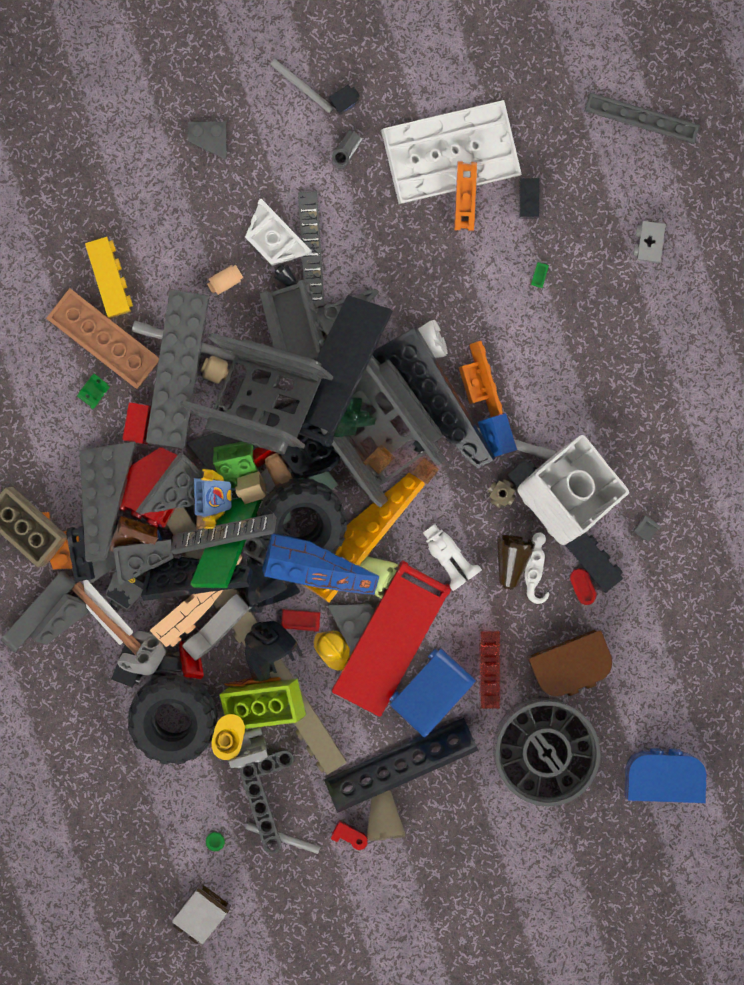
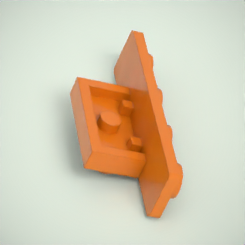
[459,341,503,417]

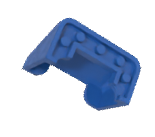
[389,648,476,737]

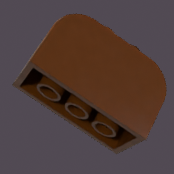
[527,628,612,696]

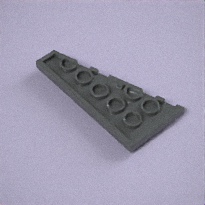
[79,442,137,562]

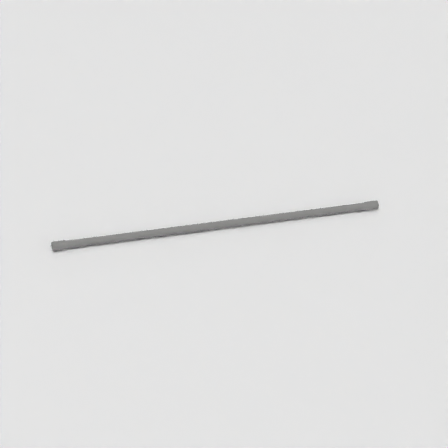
[132,320,556,460]

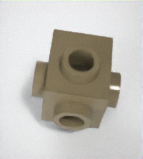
[487,479,516,508]

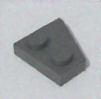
[188,121,227,159]

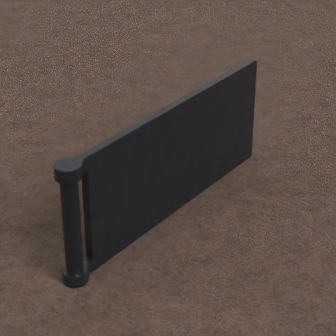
[291,295,393,447]

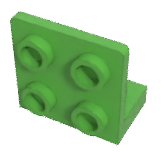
[213,442,258,488]

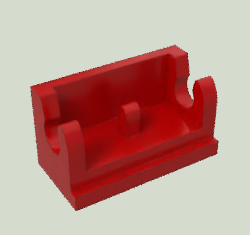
[122,402,152,444]

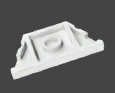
[245,199,312,266]

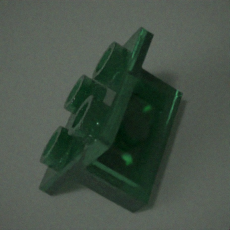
[334,397,376,437]

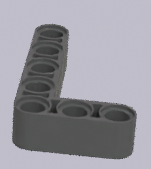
[240,750,294,854]

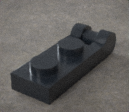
[66,526,95,582]

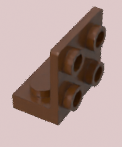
[109,516,158,552]

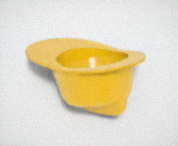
[314,631,350,671]
[212,714,245,760]

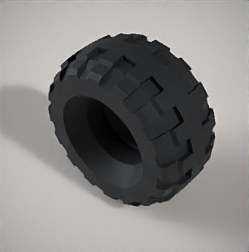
[257,478,347,554]
[128,674,217,765]

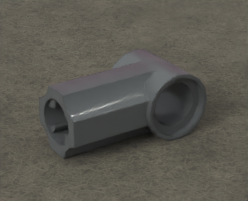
[332,130,363,169]

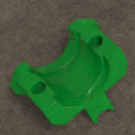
[77,373,110,410]

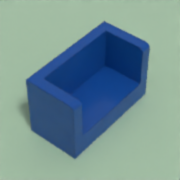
[478,413,517,457]

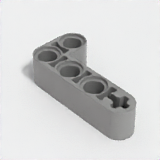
[182,594,250,661]

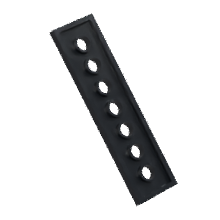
[324,718,479,813]

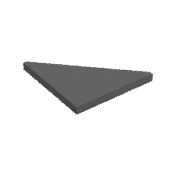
[136,453,204,514]

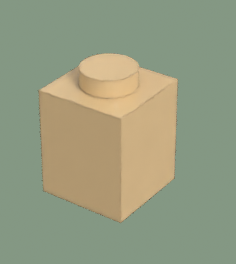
[235,472,266,504]

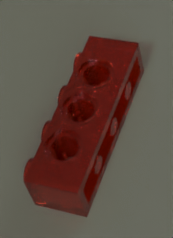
[479,630,500,709]

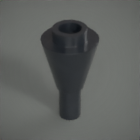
[274,264,297,287]

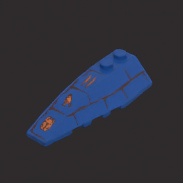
[262,533,379,595]

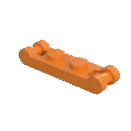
[454,161,477,231]

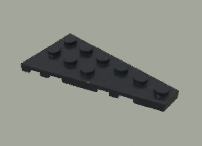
[141,557,253,601]

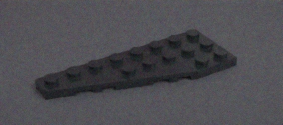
[372,327,495,469]

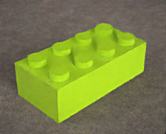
[219,678,306,729]

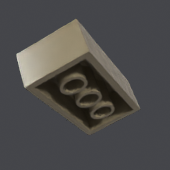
[0,487,67,567]

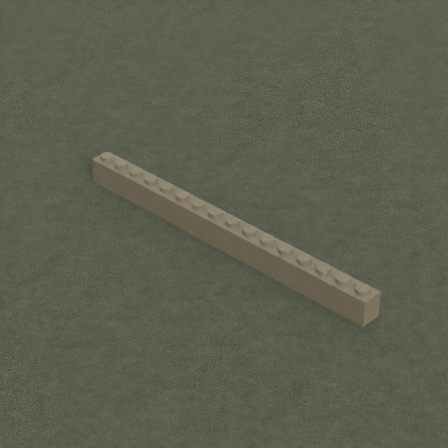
[165,507,347,775]

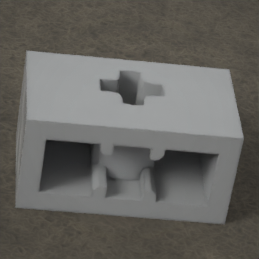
[633,221,666,264]

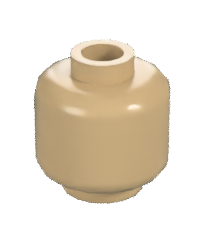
[200,356,230,384]

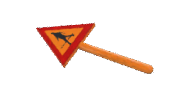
[224,677,281,687]

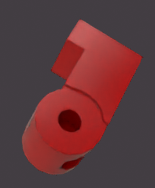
[330,820,368,850]

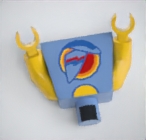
[194,469,238,529]

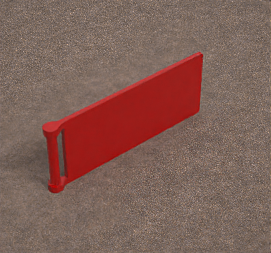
[331,560,452,717]

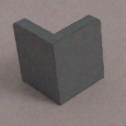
[633,516,661,542]

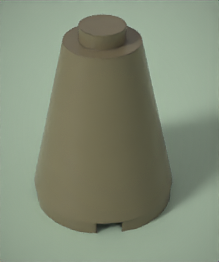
[367,791,405,841]

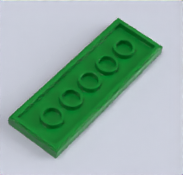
[191,497,262,588]

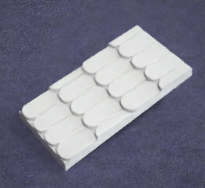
[381,100,522,204]

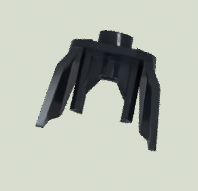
[281,422,341,477]
[245,557,300,613]
[244,621,303,682]

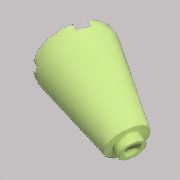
[359,556,398,599]

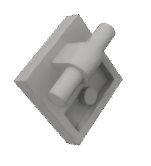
[228,727,268,768]

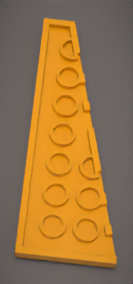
[302,473,425,602]

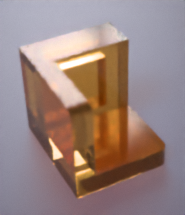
[363,445,395,474]
[412,457,439,484]

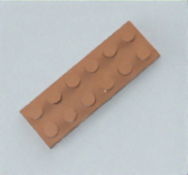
[46,288,159,390]

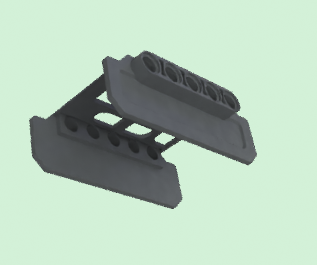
[179,333,333,454]
[318,355,446,507]

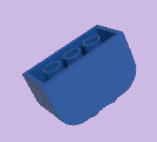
[624,748,707,803]

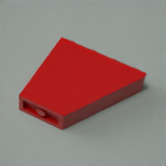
[119,447,195,528]

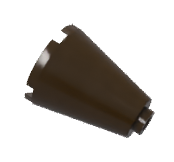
[497,535,535,590]

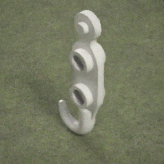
[524,533,549,604]

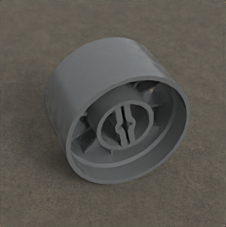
[493,697,600,806]

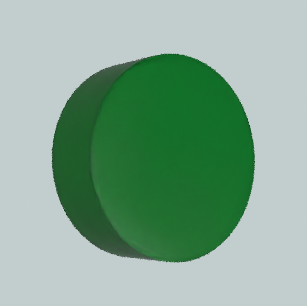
[206,832,225,852]

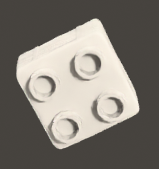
[517,435,629,545]

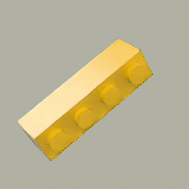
[85,237,133,318]

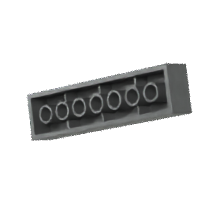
[146,289,210,449]

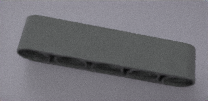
[1,570,77,653]

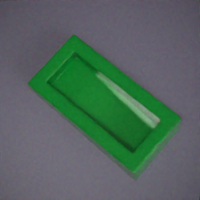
[531,262,549,288]

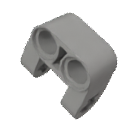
[117,631,166,676]

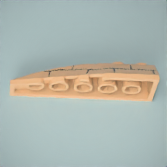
[150,554,243,647]

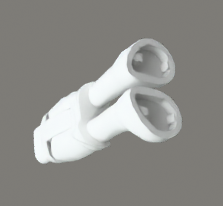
[423,524,482,591]

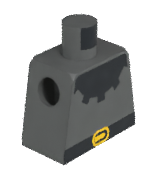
[105,570,144,613]

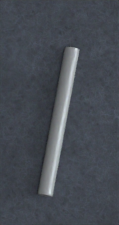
[270,59,334,113]
[246,822,320,854]

